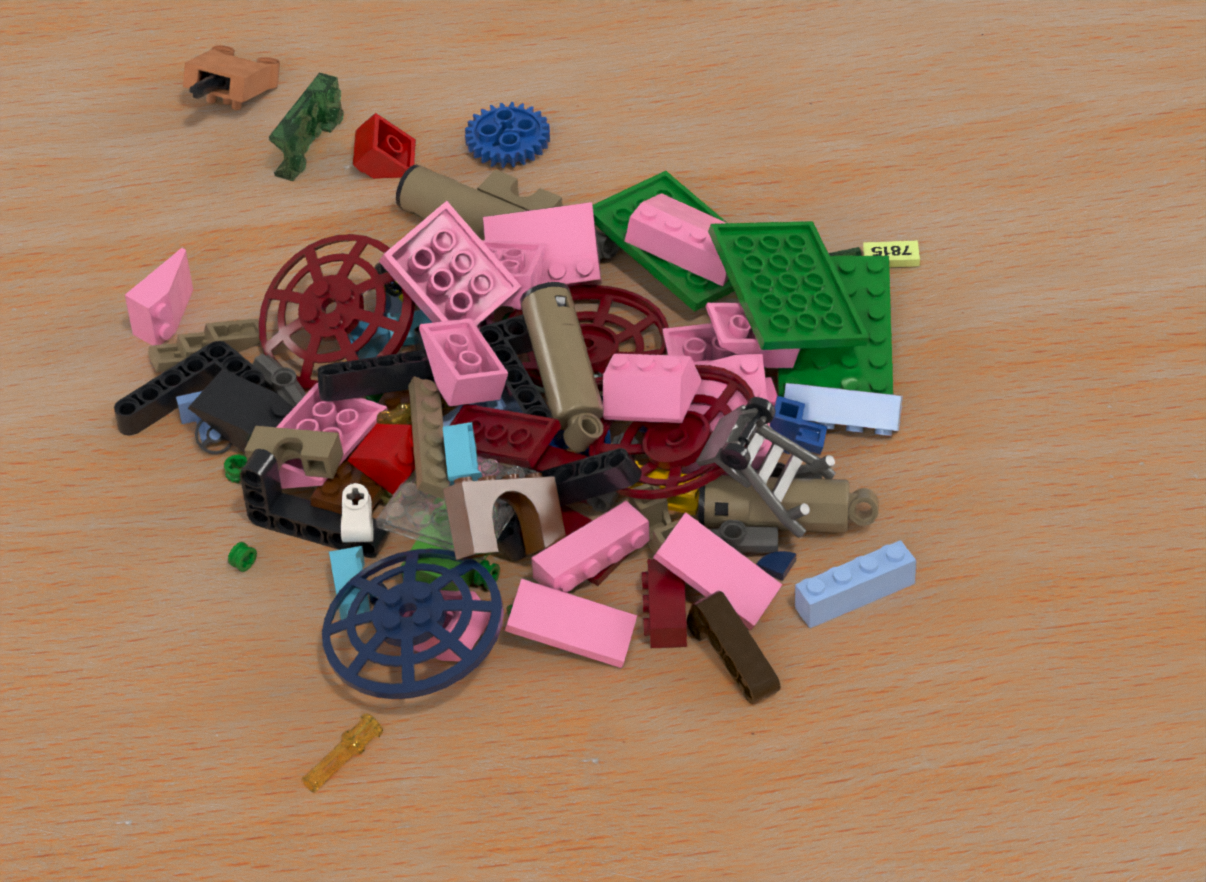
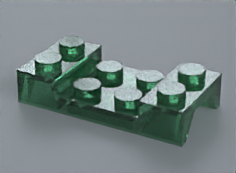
[269,72,344,181]

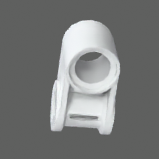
[341,483,373,542]

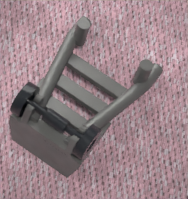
[696,397,836,538]

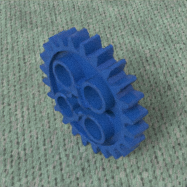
[465,102,550,168]

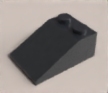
[188,369,294,455]

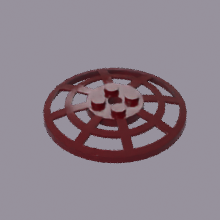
[259,234,415,391]
[507,285,669,392]
[589,365,755,500]

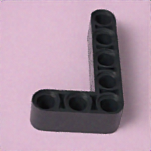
[479,314,552,418]
[317,326,436,401]
[114,341,266,436]
[494,448,642,561]
[240,449,390,558]

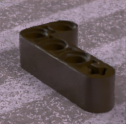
[687,590,781,704]

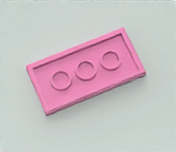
[653,512,782,630]
[505,579,637,668]

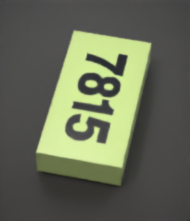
[863,240,920,267]

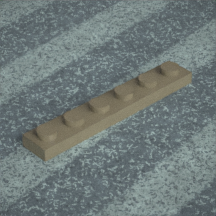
[409,376,449,499]

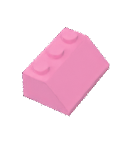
[603,354,702,423]

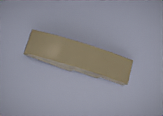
[148,319,261,372]

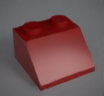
[353,113,416,179]
[347,423,415,496]

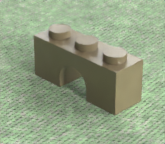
[477,169,563,211]
[244,426,344,479]
[628,483,678,555]

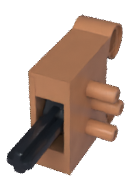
[183,45,280,110]

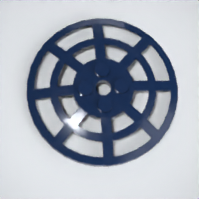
[322,548,504,699]

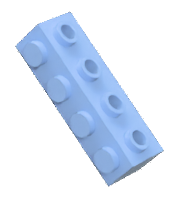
[784,383,903,436]
[795,540,916,628]

